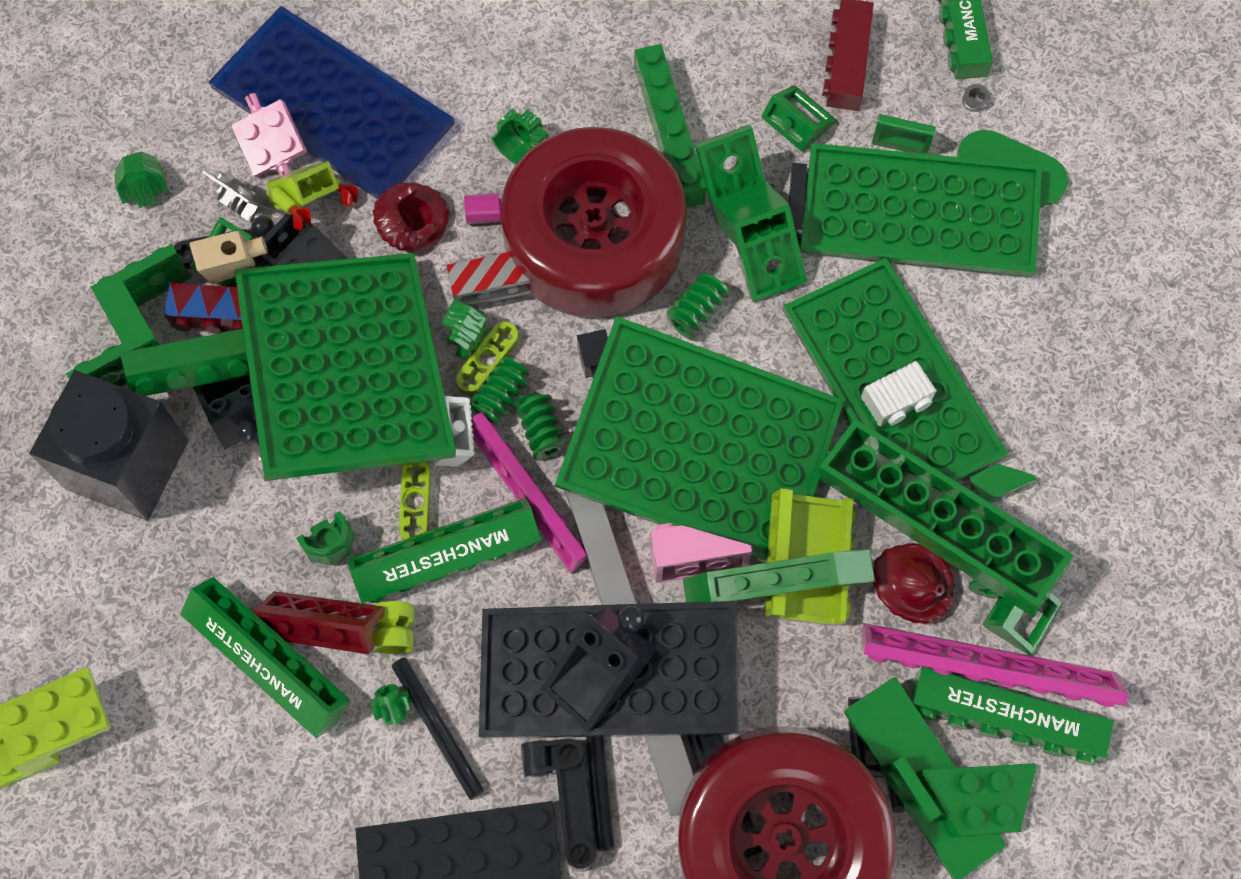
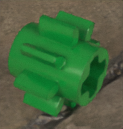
[370,684,412,725]

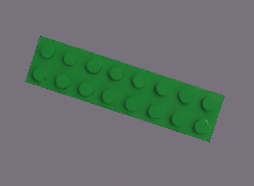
[819,419,1074,617]

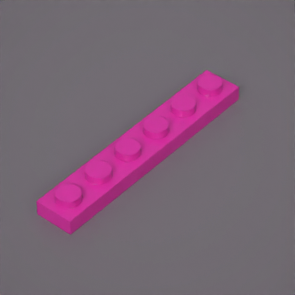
[471,412,587,574]

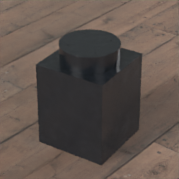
[29,370,189,521]

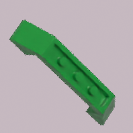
[683,549,875,602]

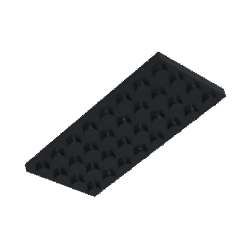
[479,601,739,738]

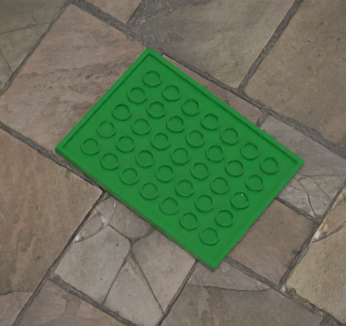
[235,253,456,481]
[554,316,844,563]

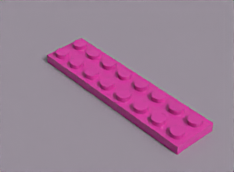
[861,623,1128,707]

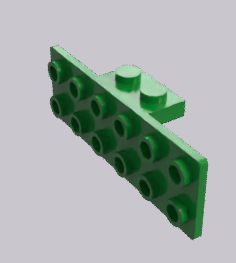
[844,677,1006,879]

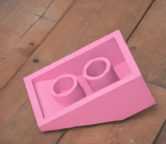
[649,523,752,583]

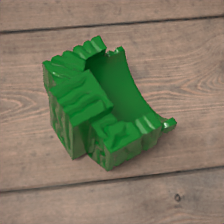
[491,108,549,165]
[114,151,169,208]
[442,300,488,358]
[296,511,355,566]

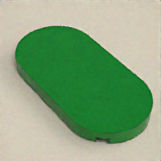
[956,130,1068,208]

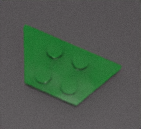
[916,763,1036,837]

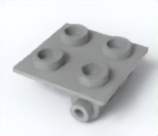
[202,170,274,223]

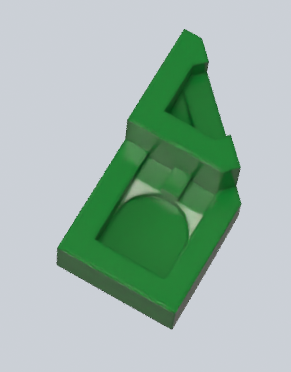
[970,463,1038,503]

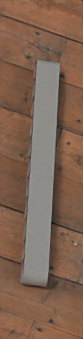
[565,491,694,817]

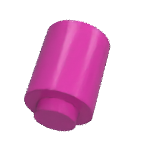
[464,193,502,224]

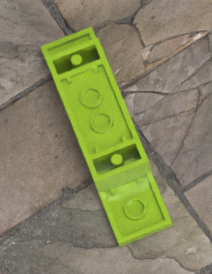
[0,667,111,789]

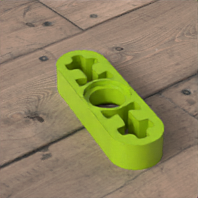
[456,322,519,397]
[399,461,431,540]

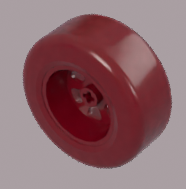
[500,127,687,318]
[678,726,896,879]

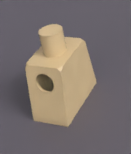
[189,231,268,285]

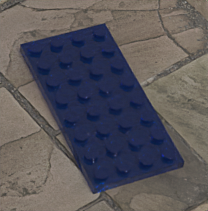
[209,6,455,200]

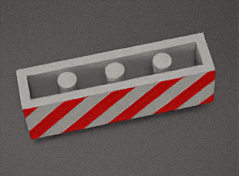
[446,252,531,306]

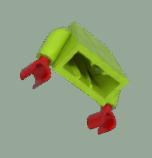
[266,161,358,230]

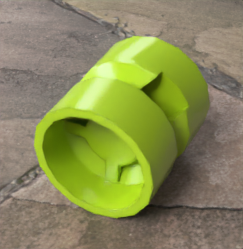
[372,601,415,654]

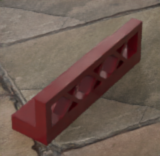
[253,591,384,655]

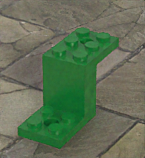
[694,124,807,302]
[66,244,191,387]

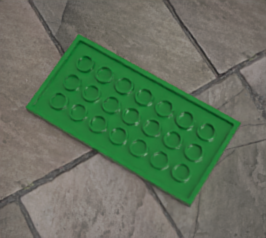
[800,143,1042,276]
[783,258,1009,482]

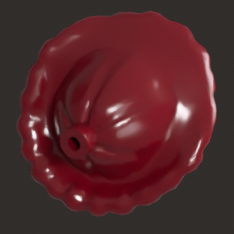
[373,182,450,253]
[873,543,956,624]

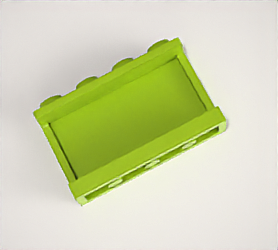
[763,488,856,626]

